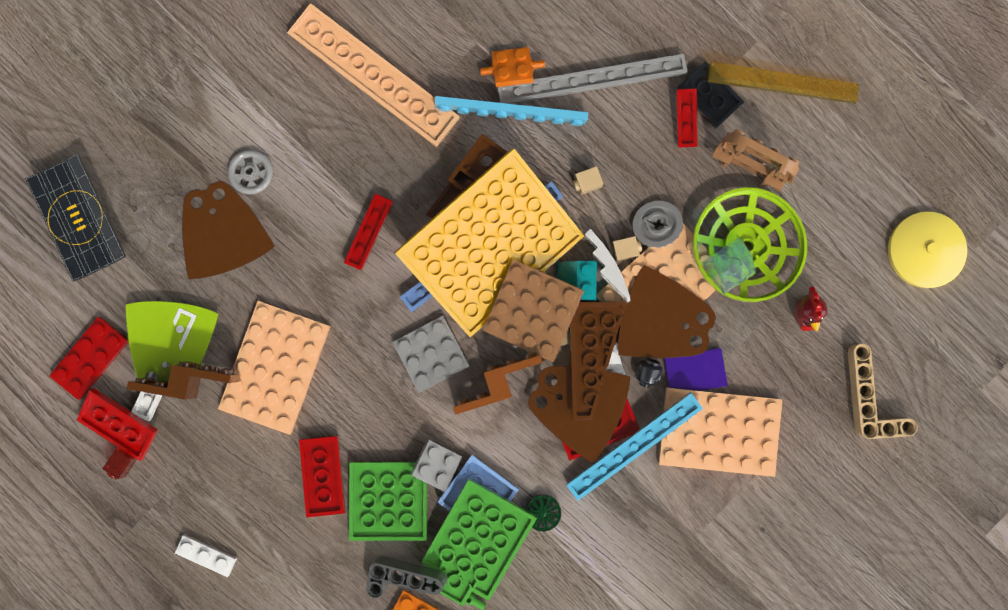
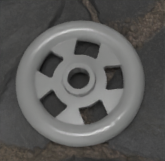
[228,150,273,194]

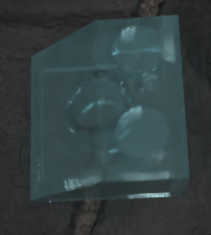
[702,237,756,294]

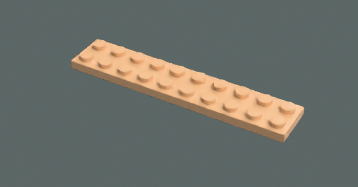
[287,3,460,147]

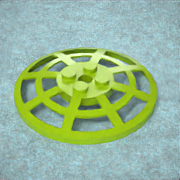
[693,187,807,302]

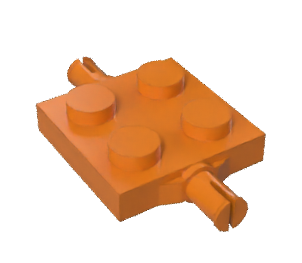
[480,47,545,87]

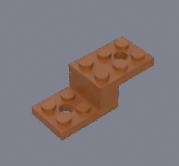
[453,353,542,415]

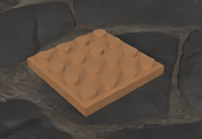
[483,260,585,362]

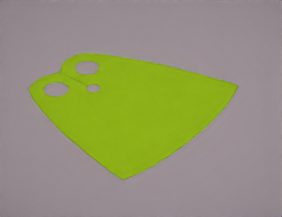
[126,301,218,382]

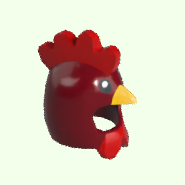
[793,286,828,331]

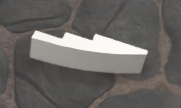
[585,229,630,303]

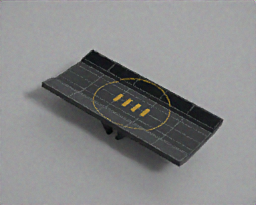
[25,153,126,282]

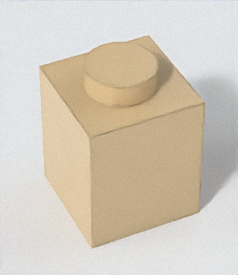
[573,166,604,195]
[611,236,642,262]

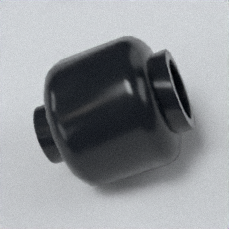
[635,358,663,388]

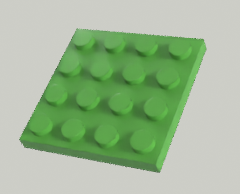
[349,462,427,541]

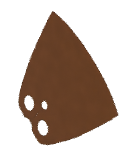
[182,181,275,279]
[618,265,716,358]
[528,366,630,463]

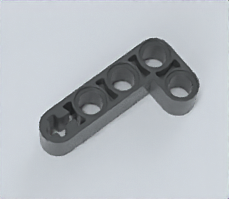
[366,556,447,598]

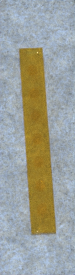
[708,61,859,104]

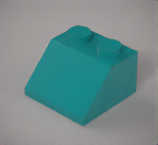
[557,261,597,301]

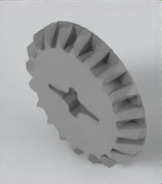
[633,201,683,249]

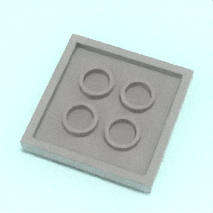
[392,316,470,393]

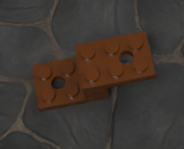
[426,133,507,219]
[126,361,241,400]

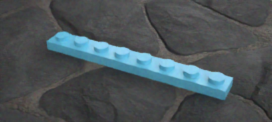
[435,96,588,126]
[566,392,703,500]

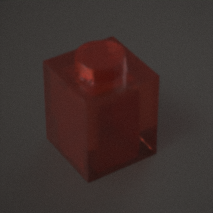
[102,448,137,480]

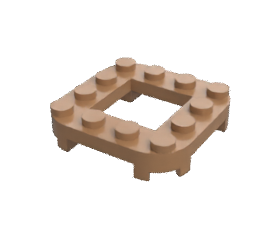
[712,129,800,191]

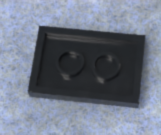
[677,61,744,129]

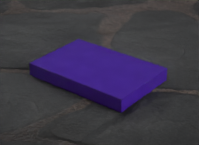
[664,348,728,391]

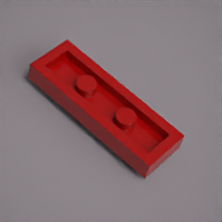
[677,89,698,148]

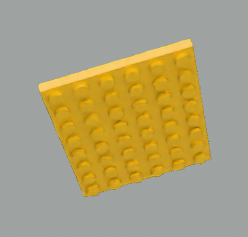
[394,148,584,337]

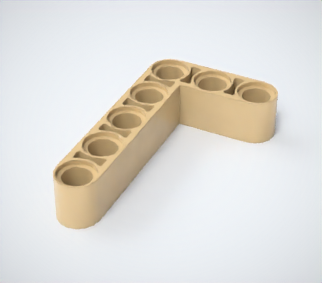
[848,344,918,439]

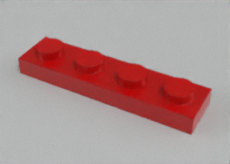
[344,194,393,271]

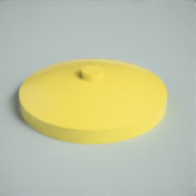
[888,212,967,288]

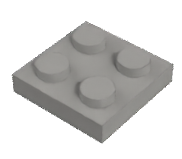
[410,440,462,492]

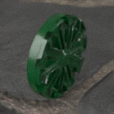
[525,494,561,532]

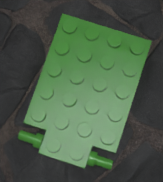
[421,478,537,610]

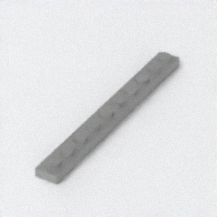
[498,54,687,104]

